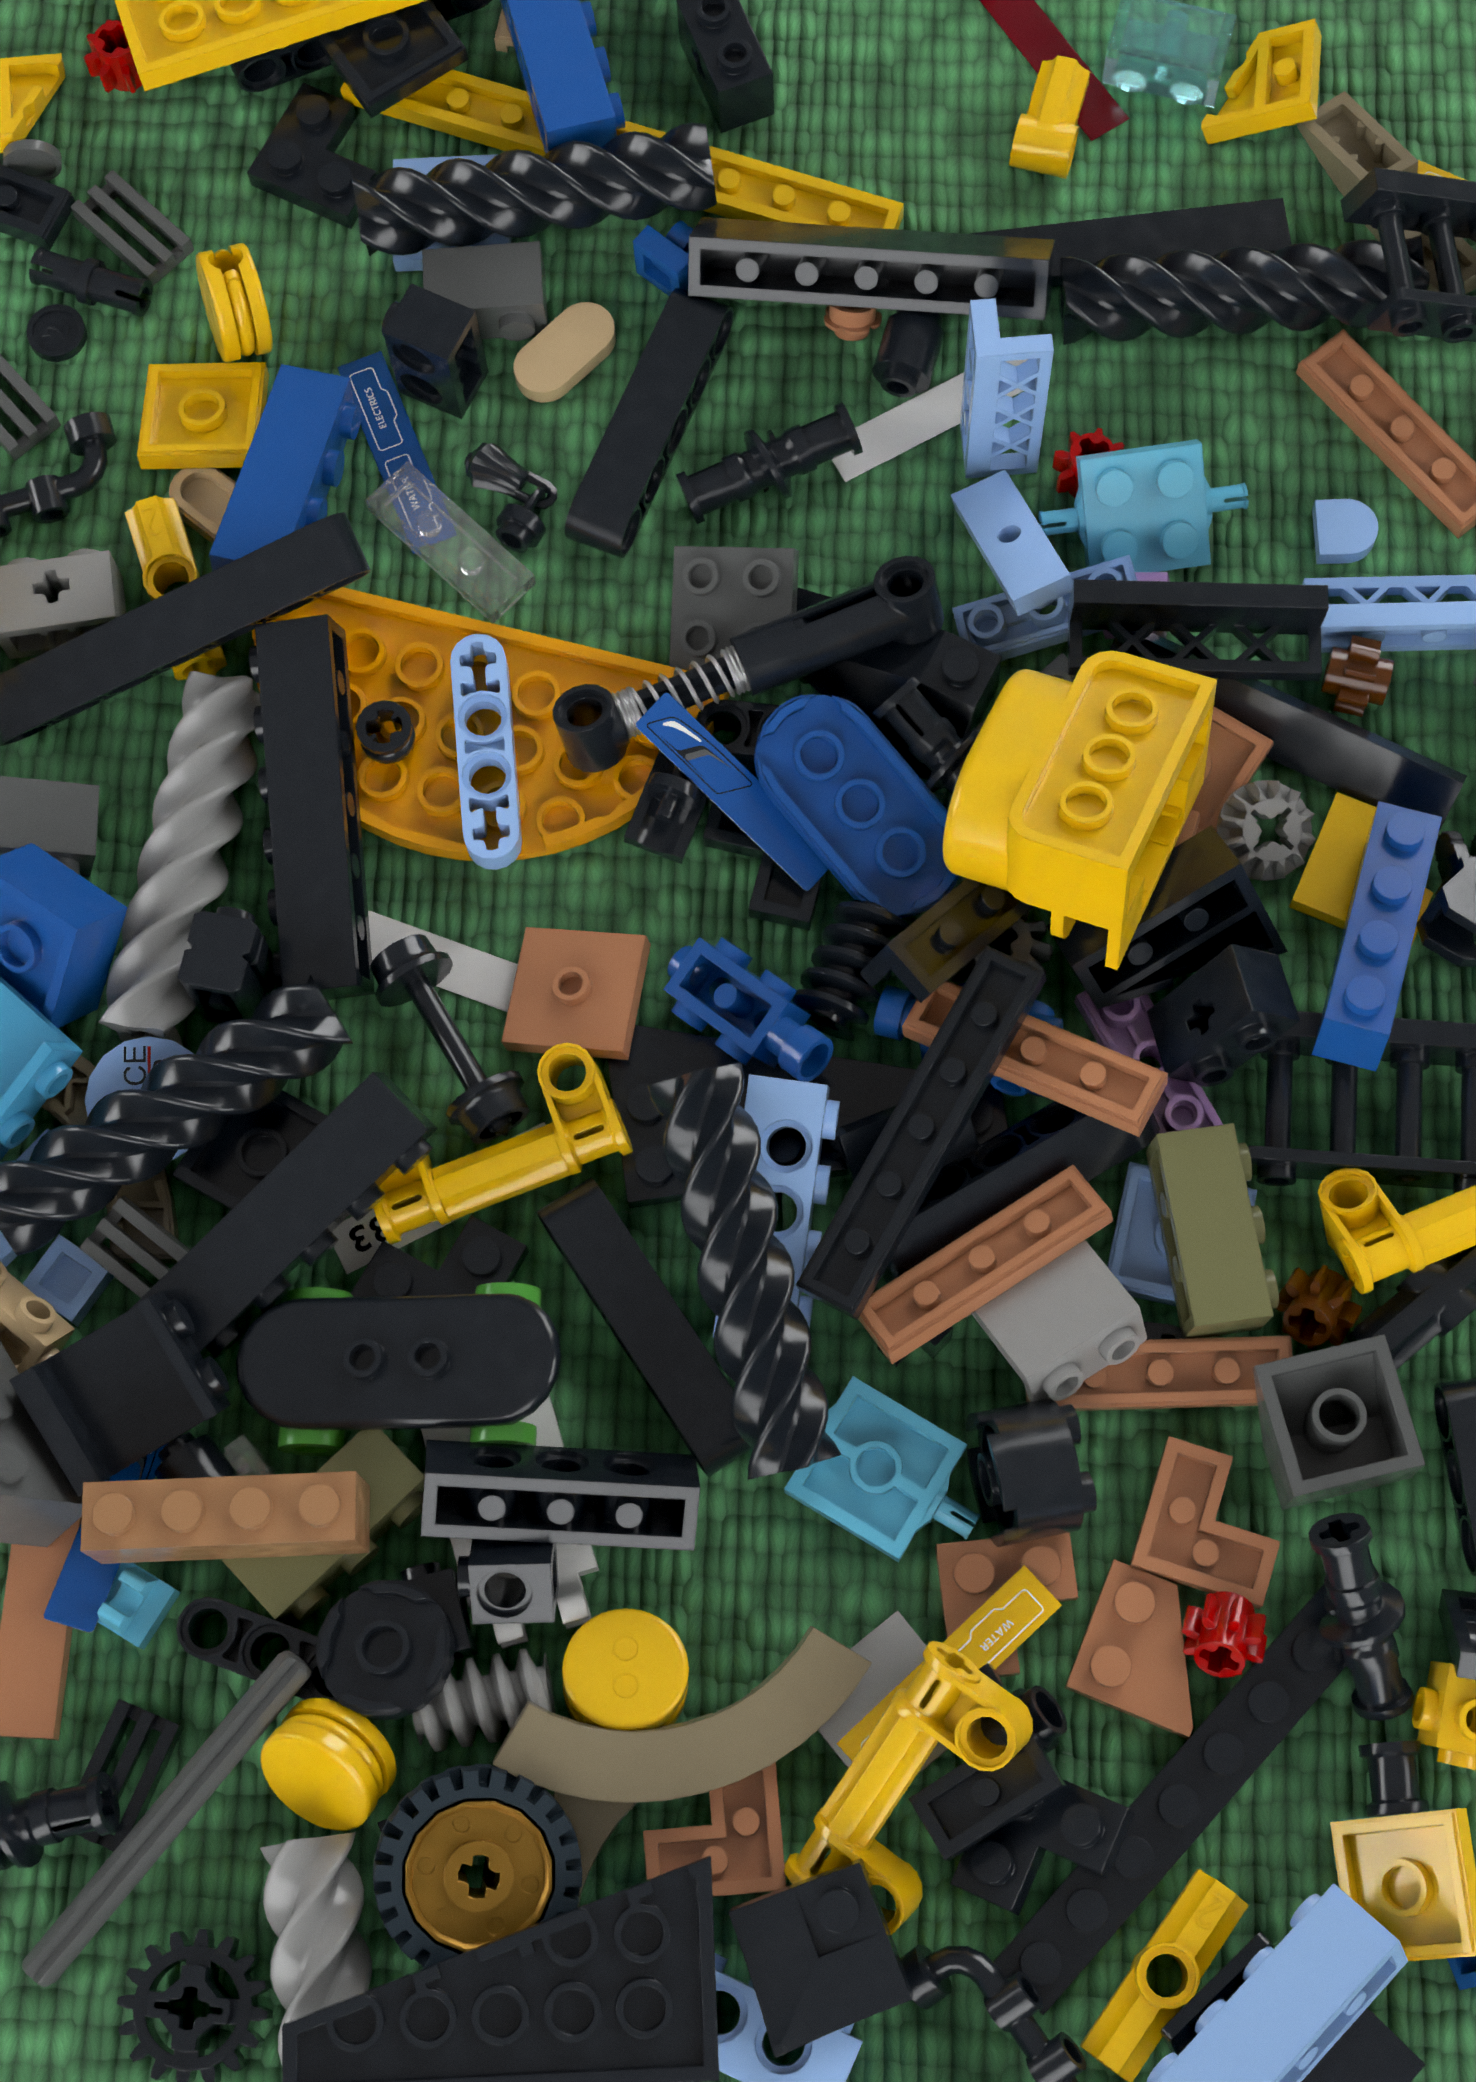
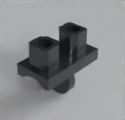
[624,750,709,864]

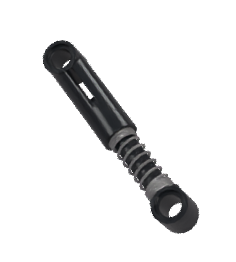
[552,556,944,773]

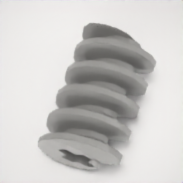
[412,1649,556,1752]

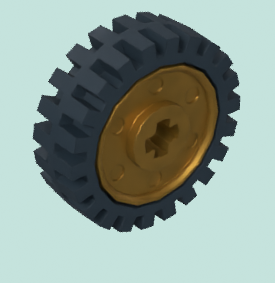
[373,1764,582,1968]

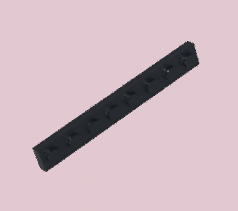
[993,1580,1382,2015]

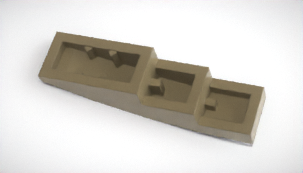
[1297,91,1476,294]

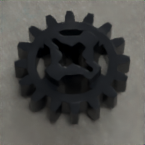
[117,1929,273,2082]

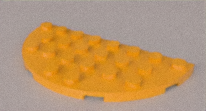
[252,587,730,861]

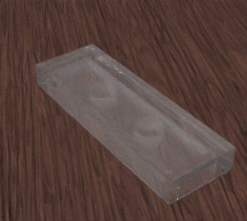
[365,461,536,624]

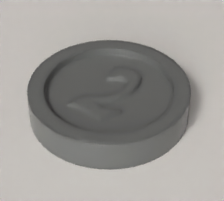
[3,139,62,181]

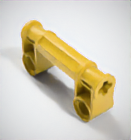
[373,1042,633,1245]
[1318,1168,1476,1295]
[784,1641,1033,1935]

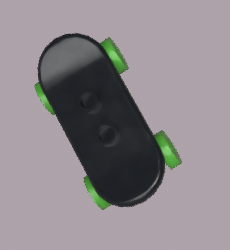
[236,1282,562,1456]

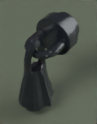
[464,443,557,553]

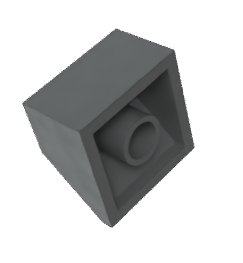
[1253,1334,1426,1510]

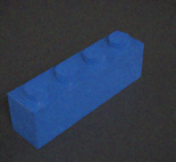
[500,0,625,154]
[209,364,361,571]
[1312,801,1442,1072]

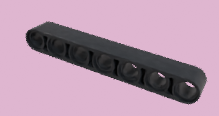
[0,512,371,746]

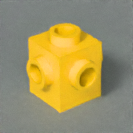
[1412,1661,1476,1770]

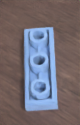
[951,470,1073,616]
[952,554,1137,661]

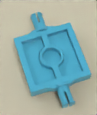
[1038,439,1249,572]
[784,1376,981,1562]

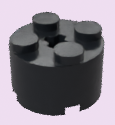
[966,1398,1097,1547]

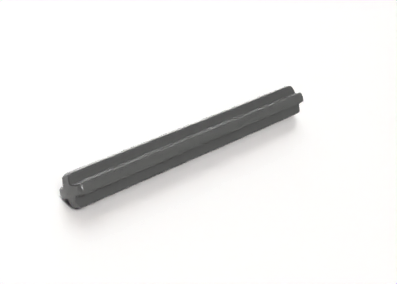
[22,1650,311,1987]

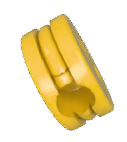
[196,243,273,362]
[562,1608,689,1731]
[260,1698,397,1831]

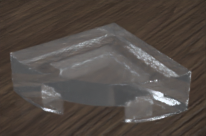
[224,1435,275,1476]

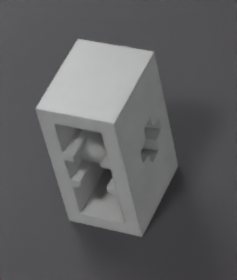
[0,549,126,659]

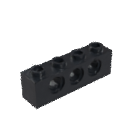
[421,1440,700,1551]

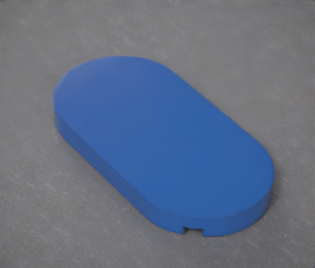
[754,694,958,918]

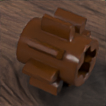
[1321,635,1394,717]
[1275,1265,1362,1349]

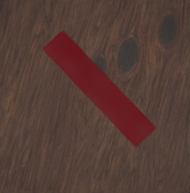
[979,0,1130,141]

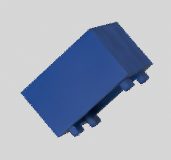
[0,843,128,1028]

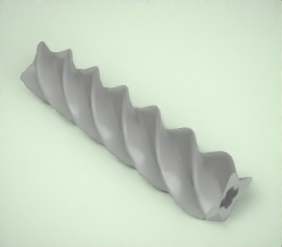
[98,671,261,1046]
[260,1832,372,2065]

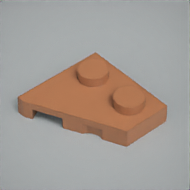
[1064,1559,1193,1739]

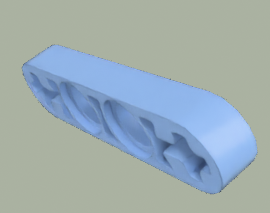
[450,634,522,870]

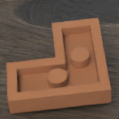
[1130,1436,1281,1609]
[935,1532,1078,1677]
[643,1762,787,1897]

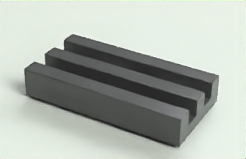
[70,170,194,287]
[0,354,61,461]
[79,1195,191,1298]

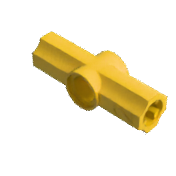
[124,495,227,681]
[1079,1869,1249,2082]

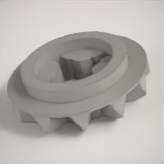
[1217,780,1316,881]

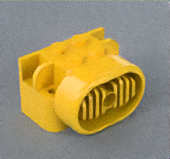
[942,651,1217,970]

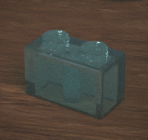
[1102,0,1237,108]

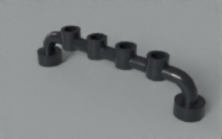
[0,412,117,539]
[900,1944,1086,2082]

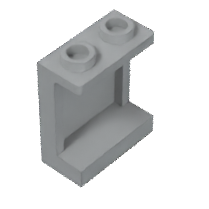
[966,1240,1147,1401]

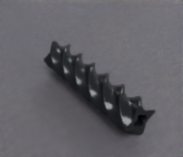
[352,122,717,256]
[1058,236,1430,345]
[0,975,353,1256]
[648,1062,842,1480]

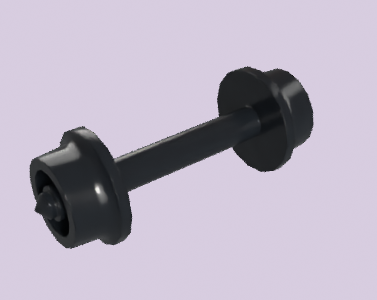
[370,934,530,1144]

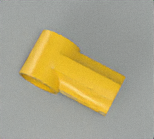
[1009,55,1090,179]

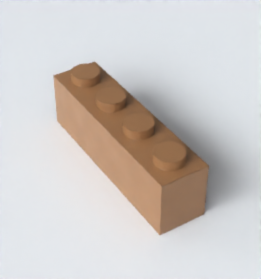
[80,1471,370,1564]

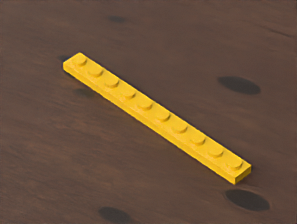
[340,69,904,230]

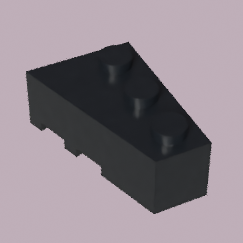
[1046,825,1288,1009]

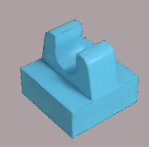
[97,1563,181,1650]

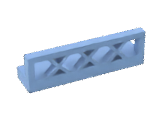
[960,298,1054,479]
[1302,575,1476,653]

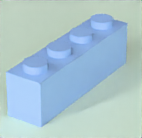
[1147,1883,1408,2082]

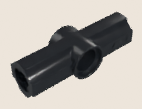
[1346,1245,1476,1370]

